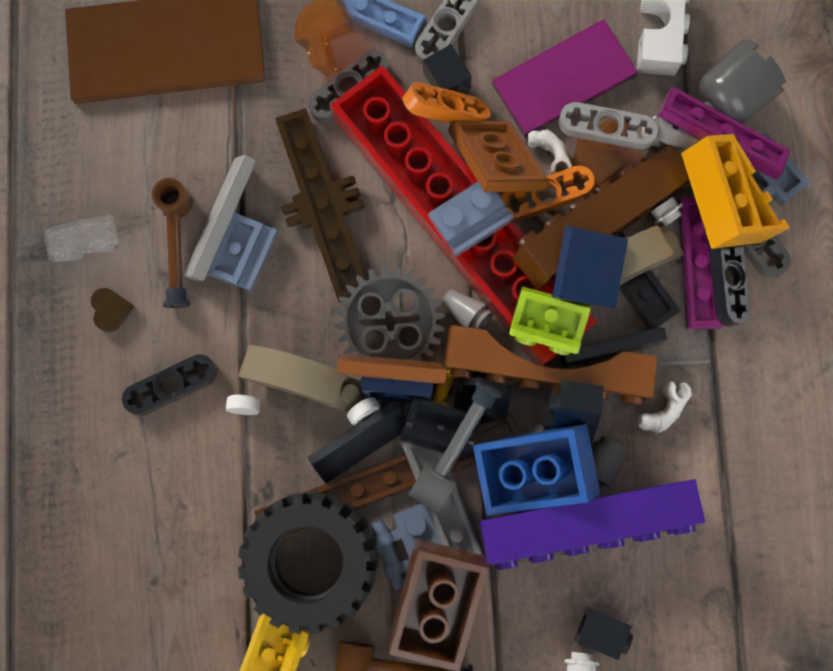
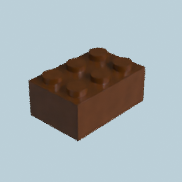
[388,538,489,671]

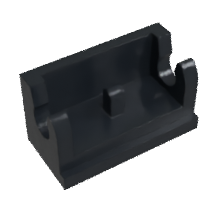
[400,397,481,460]

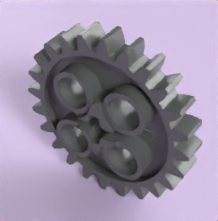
[334,265,445,361]

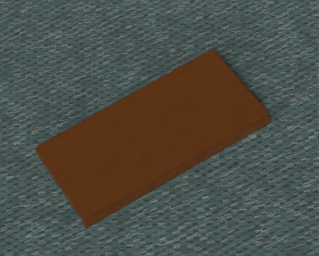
[65,0,266,104]

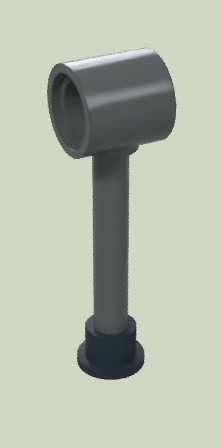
[408,381,502,513]

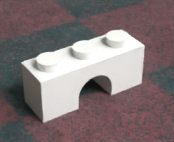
[637,0,690,76]

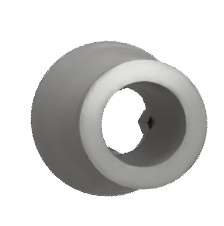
[441,289,493,330]

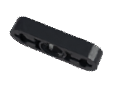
[708,240,750,327]
[122,354,218,416]

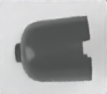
[698,39,786,124]

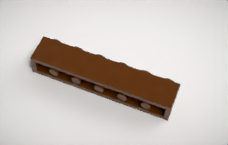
[513,145,690,291]

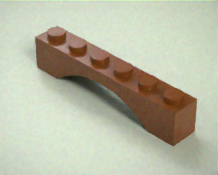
[444,325,658,405]

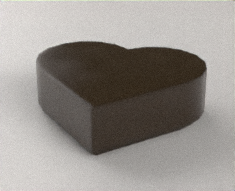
[91,288,134,332]

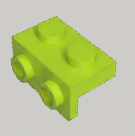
[509,286,591,355]

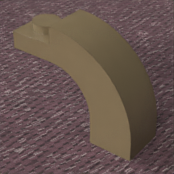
[583,225,684,304]
[238,345,363,413]

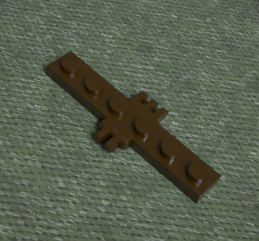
[275,108,366,303]

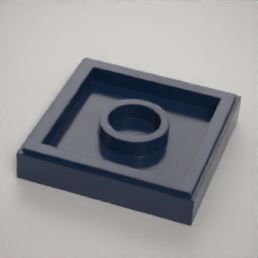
[552,226,628,308]
[361,376,433,403]

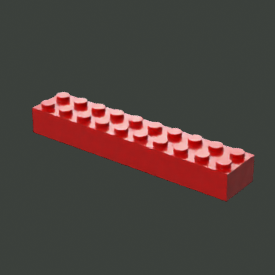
[330,65,598,366]

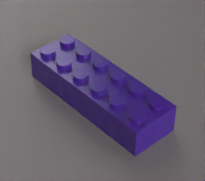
[478,479,706,570]

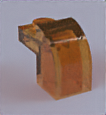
[294,0,353,76]
[572,118,629,192]

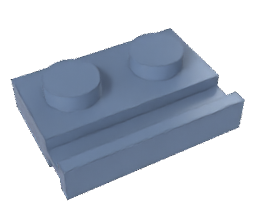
[428,182,514,257]
[207,213,279,293]

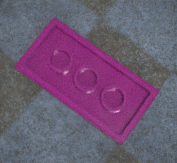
[492,19,638,138]

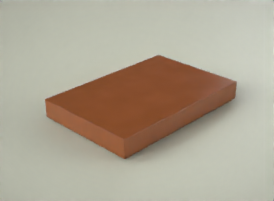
[448,121,549,192]
[337,353,447,384]

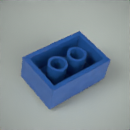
[473,424,601,516]

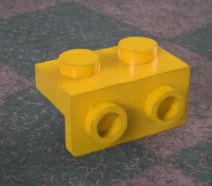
[240,613,309,671]

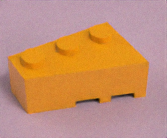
[681,134,790,249]

